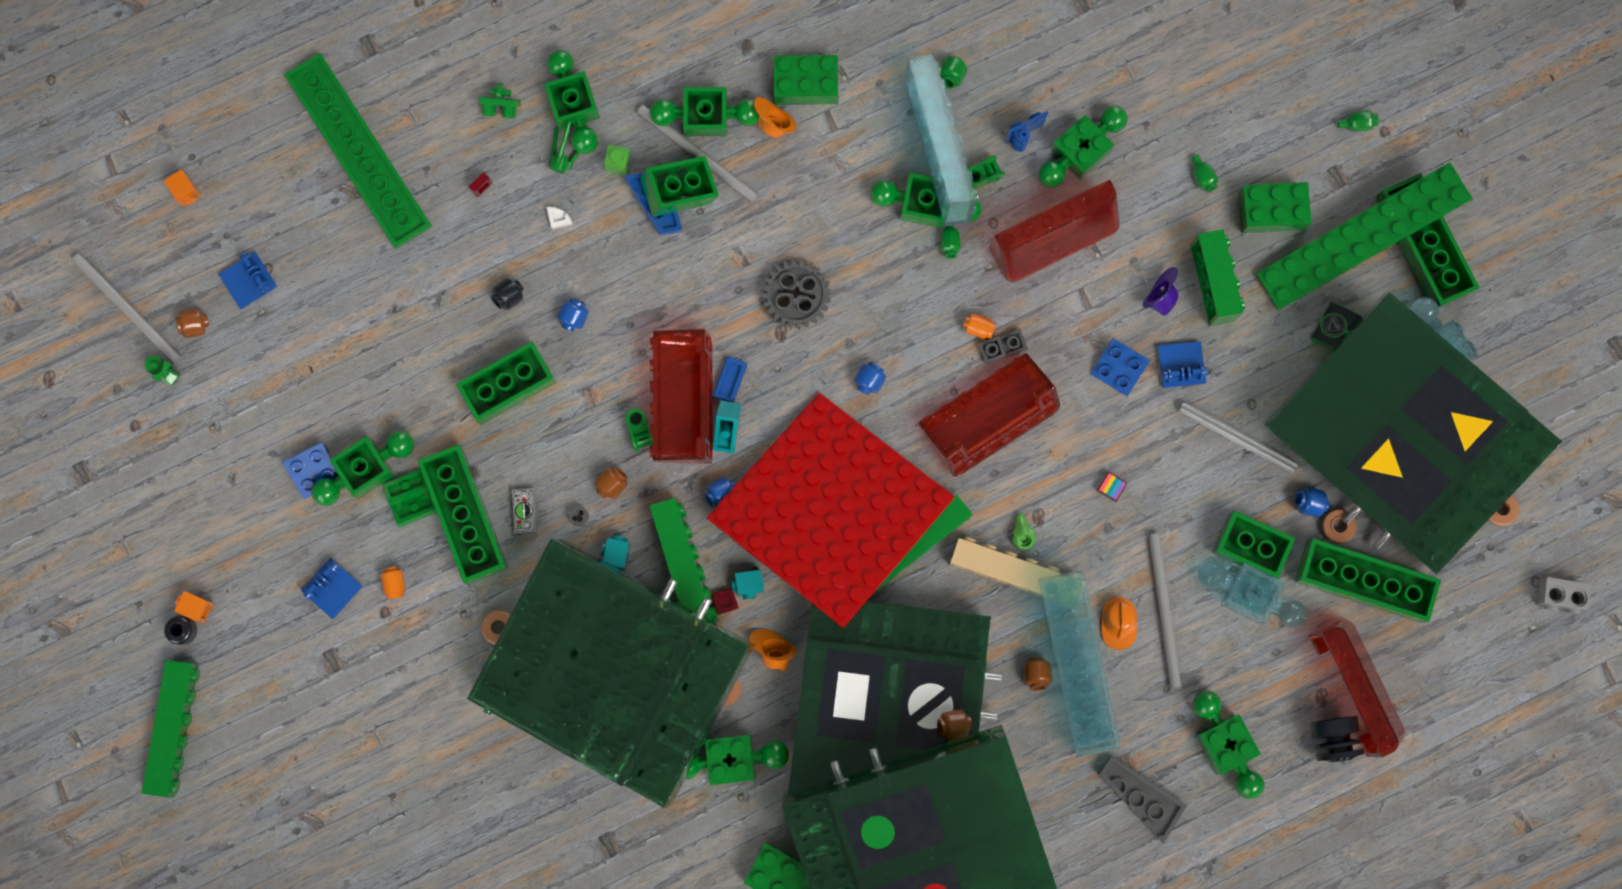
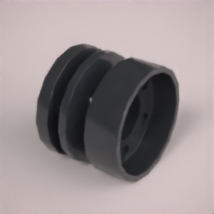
[1310,716,1365,762]

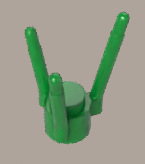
[548,121,580,174]

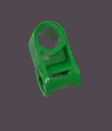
[963,155,1006,191]
[626,408,656,452]

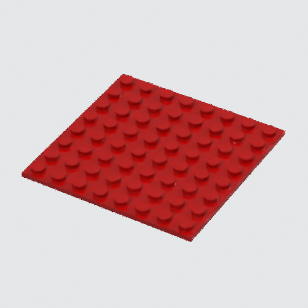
[706,392,955,628]

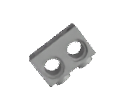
[1536,577,1591,615]

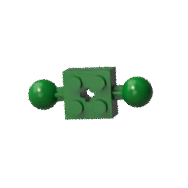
[544,50,600,154]
[649,87,759,136]
[1038,105,1128,188]
[870,173,982,228]
[311,430,414,506]
[1192,690,1265,799]
[672,735,789,785]

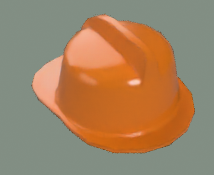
[754,97,797,138]
[1101,597,1137,650]
[749,629,797,672]

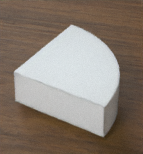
[546,207,572,229]

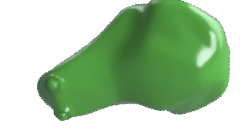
[1012,514,1036,550]

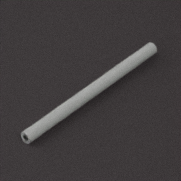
[637,105,759,203]
[72,253,182,364]
[1149,533,1181,688]

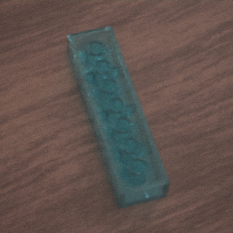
[904,54,978,227]
[1038,570,1121,757]

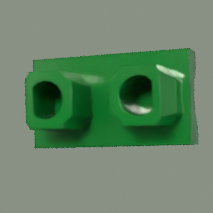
[479,83,521,118]
[145,356,180,386]

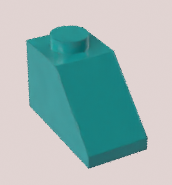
[713,401,742,454]

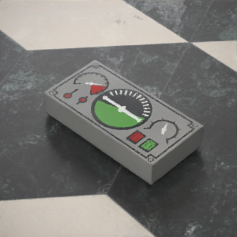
[512,488,537,534]

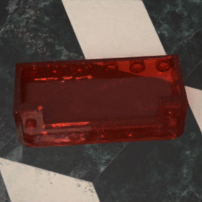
[989,180,1120,282]
[649,329,713,464]
[918,352,1060,477]
[1309,620,1406,758]

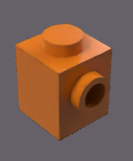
[163,169,201,207]
[174,591,214,623]

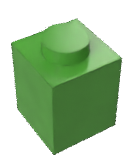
[604,145,632,176]

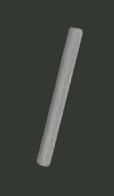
[1179,401,1298,473]

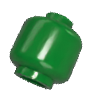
[937,56,967,89]

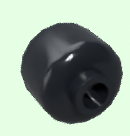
[491,278,524,310]
[164,616,197,645]

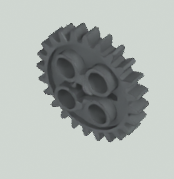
[761,259,831,330]

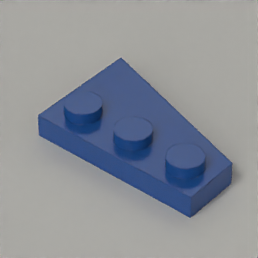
[624,173,682,235]

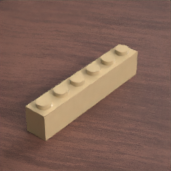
[949,536,1085,608]

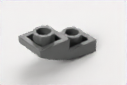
[979,329,1028,364]

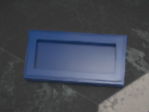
[713,356,748,403]

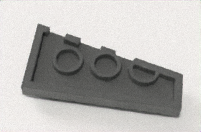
[1098,756,1187,844]

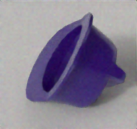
[1143,267,1179,315]

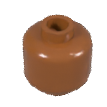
[175,308,209,338]
[595,466,628,499]
[1022,656,1053,691]
[937,709,972,741]

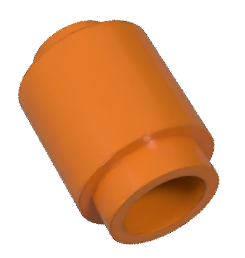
[963,313,996,339]
[380,567,406,600]

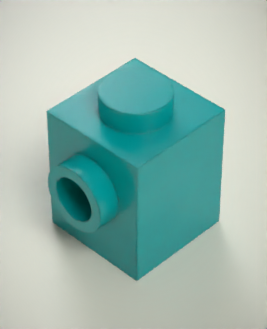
[601,535,631,570]
[732,570,765,600]

